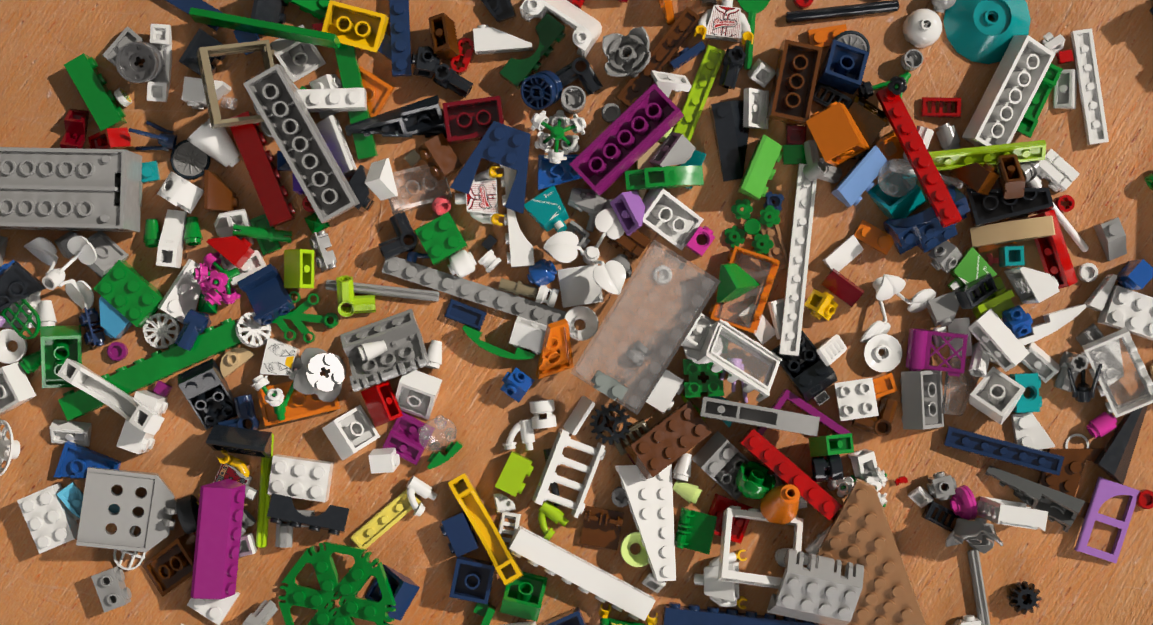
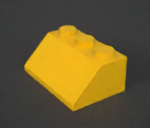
[322,0,389,53]

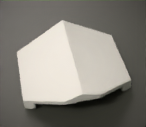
[214,209,254,245]

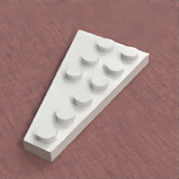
[615,464,676,581]

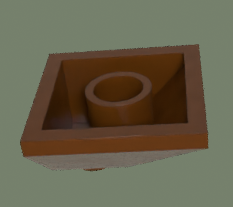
[204,170,239,212]

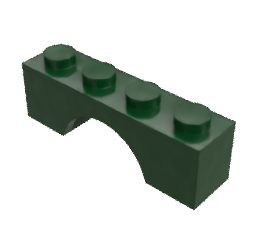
[499,13,566,90]

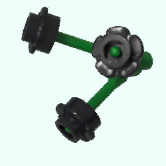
[858,71,911,100]

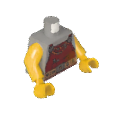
[196,450,258,505]

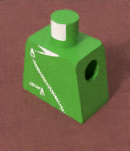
[947,247,997,292]

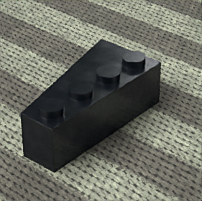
[965,188,1054,227]

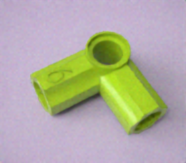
[336,275,376,317]

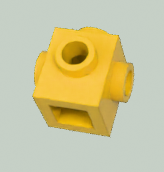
[804,289,839,321]

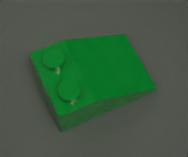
[40,325,82,388]

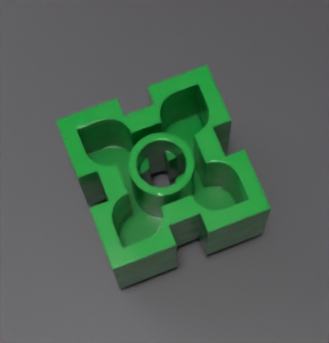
[683,359,724,398]

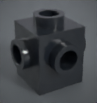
[411,46,440,78]

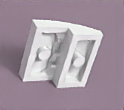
[557,264,604,308]

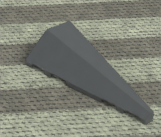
[985,466,1085,532]

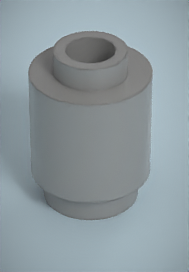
[936,123,961,150]

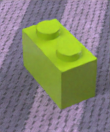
[284,249,314,289]
[495,451,534,497]

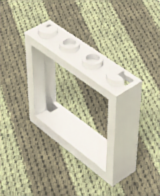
[717,506,803,589]

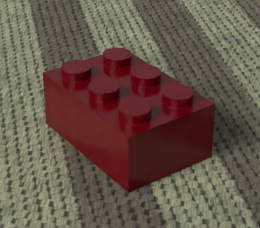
[442,96,504,144]

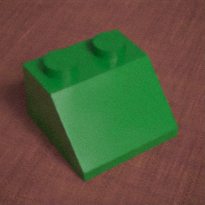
[500,571,548,622]

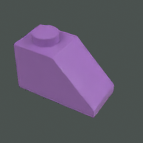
[610,190,645,236]

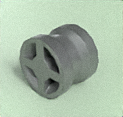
[611,487,628,507]

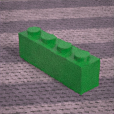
[64,53,127,131]

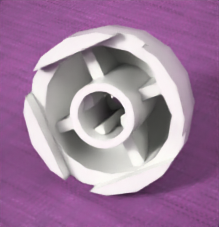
[903,9,942,48]

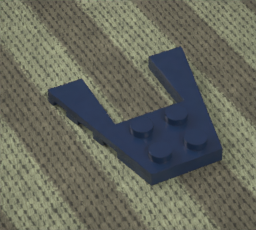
[450,121,531,214]

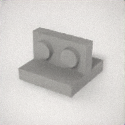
[87,231,129,278]

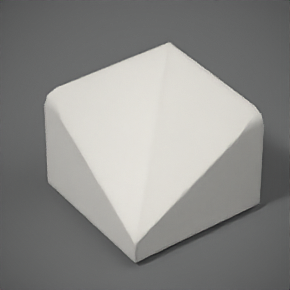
[747,58,776,88]

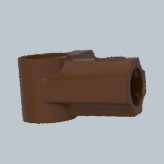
[851,397,899,436]

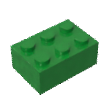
[93,260,164,327]

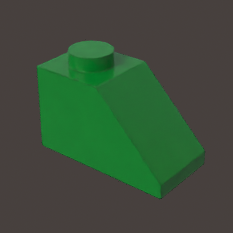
[808,433,854,457]

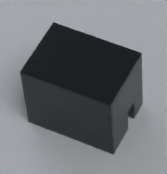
[481,235,498,251]

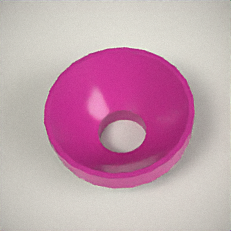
[950,485,977,520]

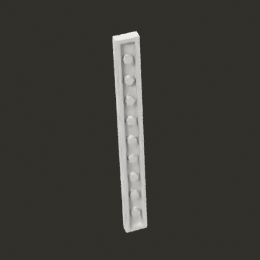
[779,164,817,356]

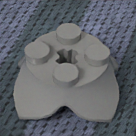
[602,26,651,78]
[293,348,346,402]
[945,518,1003,554]

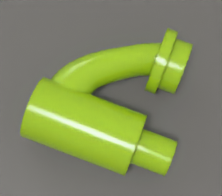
[538,500,569,541]

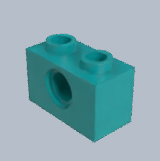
[1010,373,1042,413]

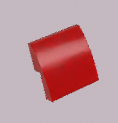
[708,494,754,544]

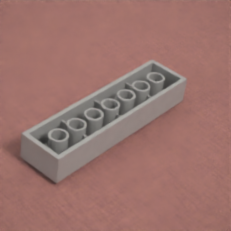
[243,64,360,223]

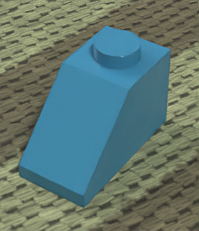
[99,296,133,339]

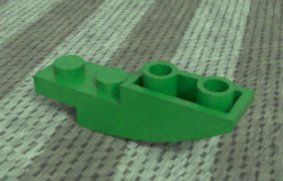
[625,166,704,191]

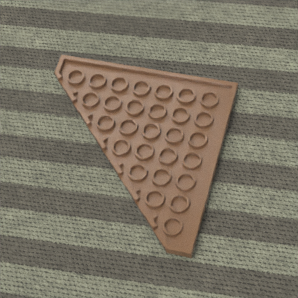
[816,478,927,625]

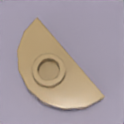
[220,348,255,378]

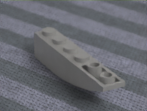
[700,397,820,437]

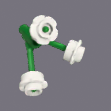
[251,368,299,421]

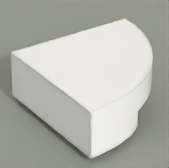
[493,493,516,514]

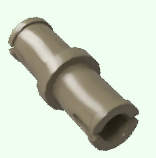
[498,278,539,299]

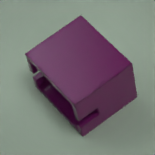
[153,381,172,397]

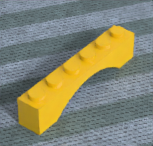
[448,473,524,585]

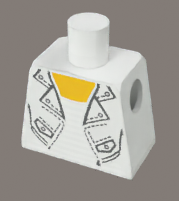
[260,338,302,376]

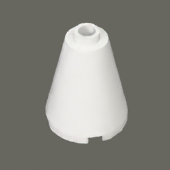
[187,118,240,167]

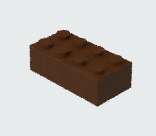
[766,39,823,126]
[624,401,712,479]

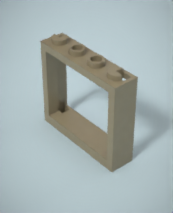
[196,40,276,129]

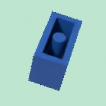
[1116,259,1153,290]

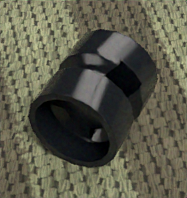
[811,454,843,483]

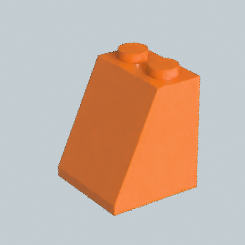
[806,102,870,167]

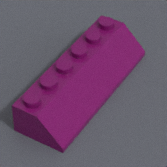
[570,83,684,196]
[191,479,246,599]

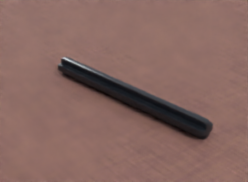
[785,0,899,23]

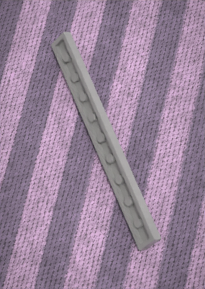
[382,256,567,325]

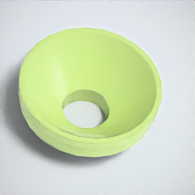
[620,532,649,567]

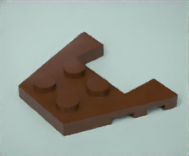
[1037,448,1104,519]

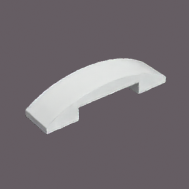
[147,24,172,102]

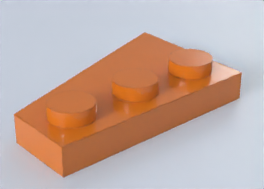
[335,65,395,117]
[536,319,574,379]

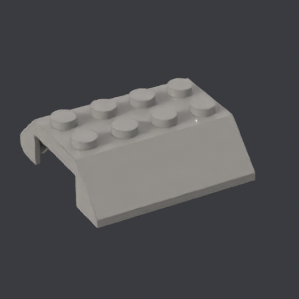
[340,309,430,392]
[767,549,864,625]

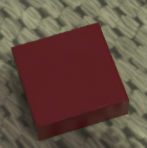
[786,125,806,145]

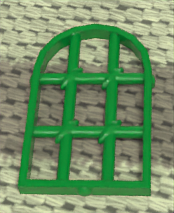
[1,299,41,339]

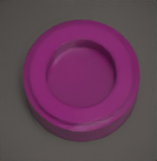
[107,342,128,361]

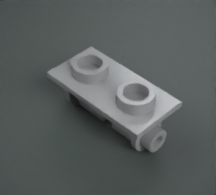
[309,230,337,272]

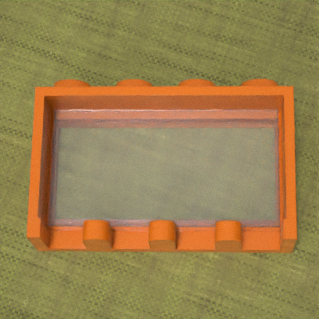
[709,246,780,334]

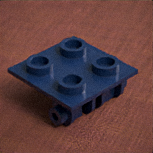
[78,307,106,349]

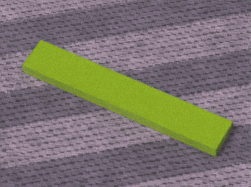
[673,44,726,141]
[929,140,1046,171]

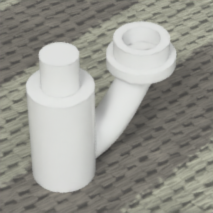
[502,419,535,451]
[406,476,438,517]

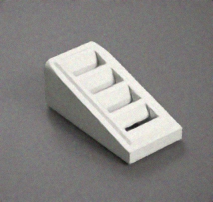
[1084,274,1117,311]
[816,334,847,366]
[498,512,521,552]

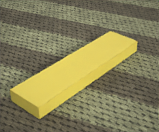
[350,489,421,549]

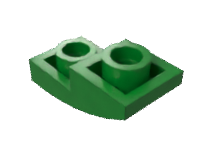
[427,441,464,469]

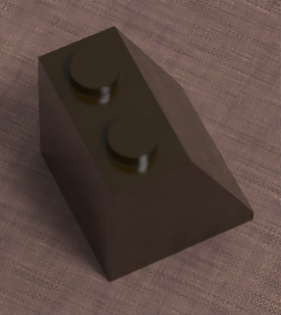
[848,94,888,160]

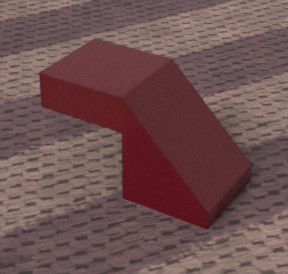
[60,109,89,149]

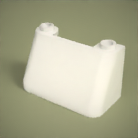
[520,0,602,58]

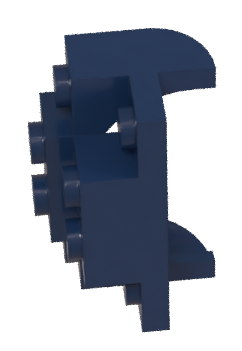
[883,184,970,255]

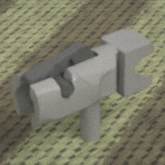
[567,188,612,232]

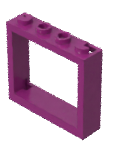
[748,389,851,481]

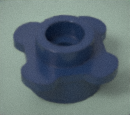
[763,192,784,211]

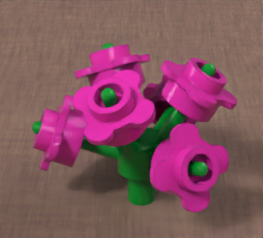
[193,251,241,306]

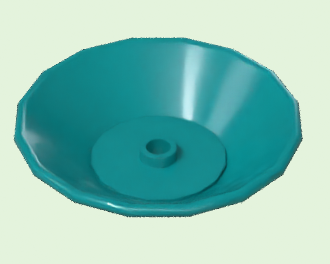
[943,0,1031,64]

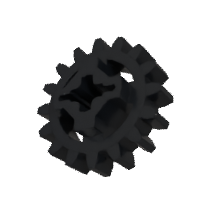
[590,403,632,445]

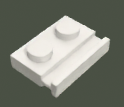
[743,88,769,130]

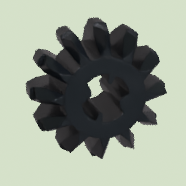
[1007,581,1042,615]

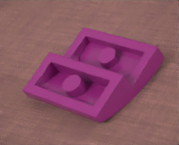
[382,411,435,465]

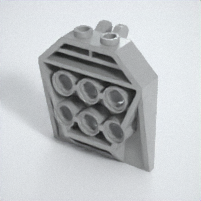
[76,467,177,552]

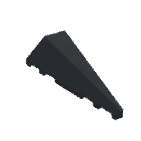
[345,95,447,138]
[1094,388,1148,485]

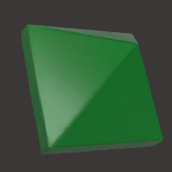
[304,212,330,234]
[198,292,218,314]

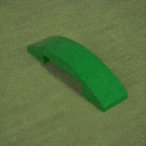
[1016,63,1063,138]
[462,325,536,360]

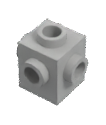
[928,241,963,273]
[927,471,957,501]

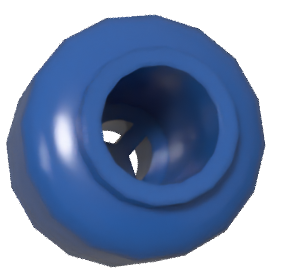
[527,259,557,287]

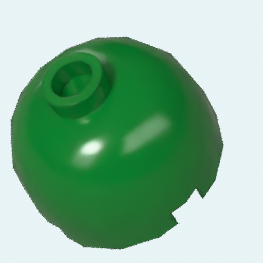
[736,461,776,499]

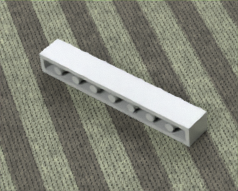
[508,525,656,621]

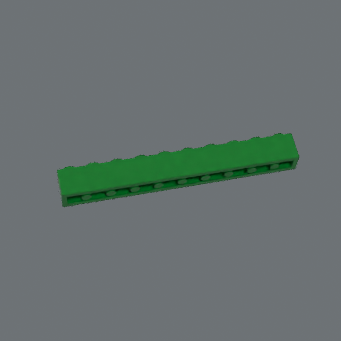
[58,318,245,421]

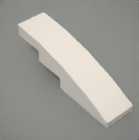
[1017,304,1086,345]

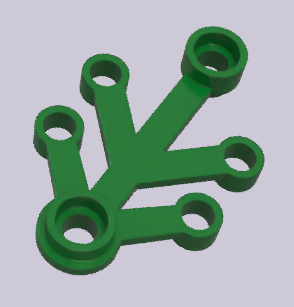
[272,291,339,343]

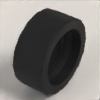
[176,495,199,534]

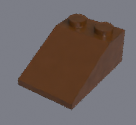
[142,533,196,597]

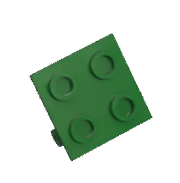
[675,507,717,555]

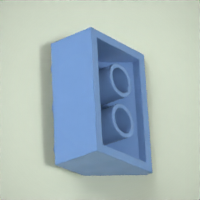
[831,145,889,207]

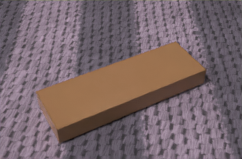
[756,215,789,271]

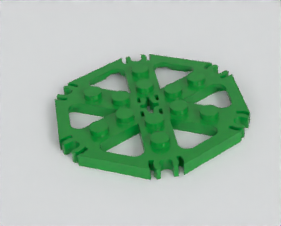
[278,542,396,625]

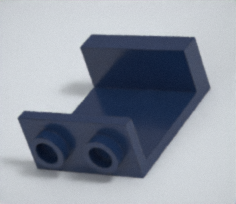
[237,264,295,326]

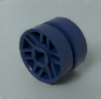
[521,70,563,110]

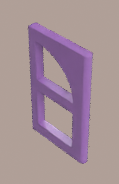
[1074,477,1140,563]

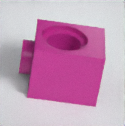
[685,226,715,257]

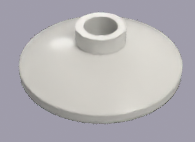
[864,334,902,372]

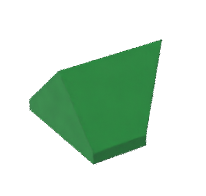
[716,263,761,303]

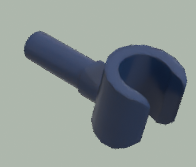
[406,251,429,263]

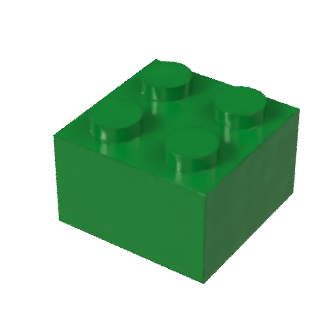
[415,212,468,265]

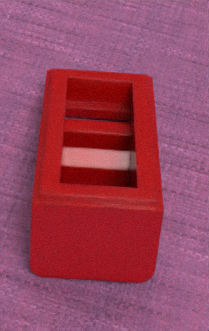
[921,97,962,118]

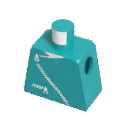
[524,186,569,233]

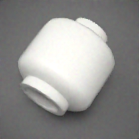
[447,250,477,278]

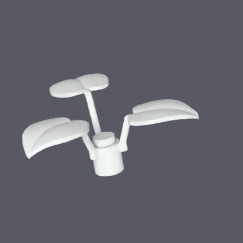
[543,208,626,295]
[24,236,97,310]
[859,274,937,343]

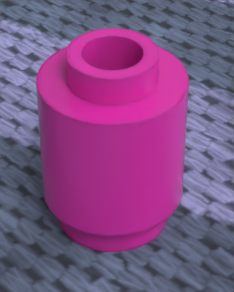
[1086,412,1117,439]

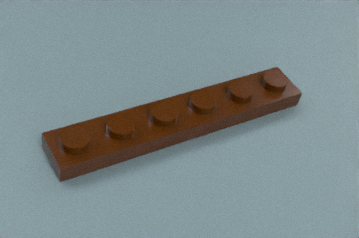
[616,7,701,107]

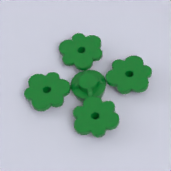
[724,199,780,254]

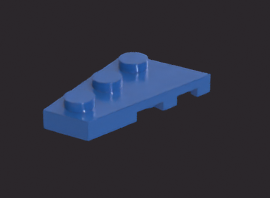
[538,155,582,190]
[54,441,121,479]

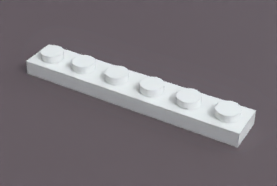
[1071,28,1109,145]

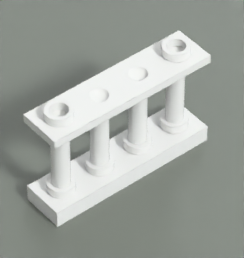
[532,428,606,518]

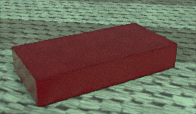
[821,268,864,307]

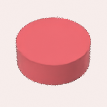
[431,196,452,216]

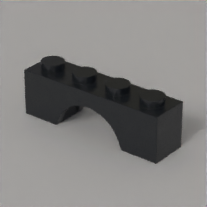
[267,493,349,536]

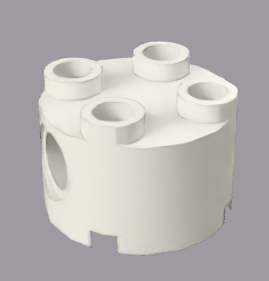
[157,171,204,214]

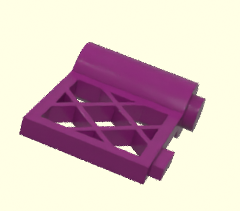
[905,328,968,377]

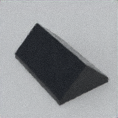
[206,424,272,459]

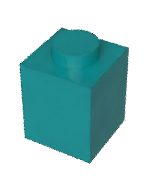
[998,246,1025,267]

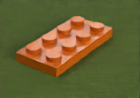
[257,373,341,426]

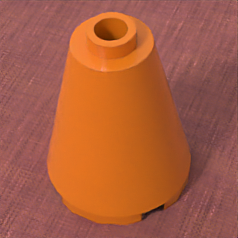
[760,484,800,525]

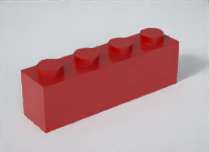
[1027,209,1078,289]

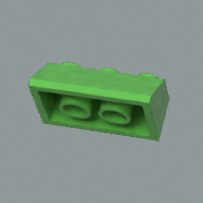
[737,135,783,201]

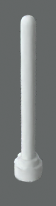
[1025,176,1089,252]

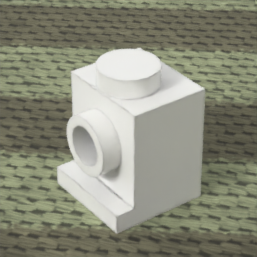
[848,449,878,480]

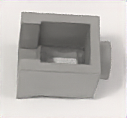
[565,220,591,249]

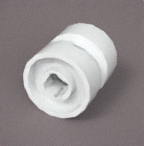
[529,399,557,429]

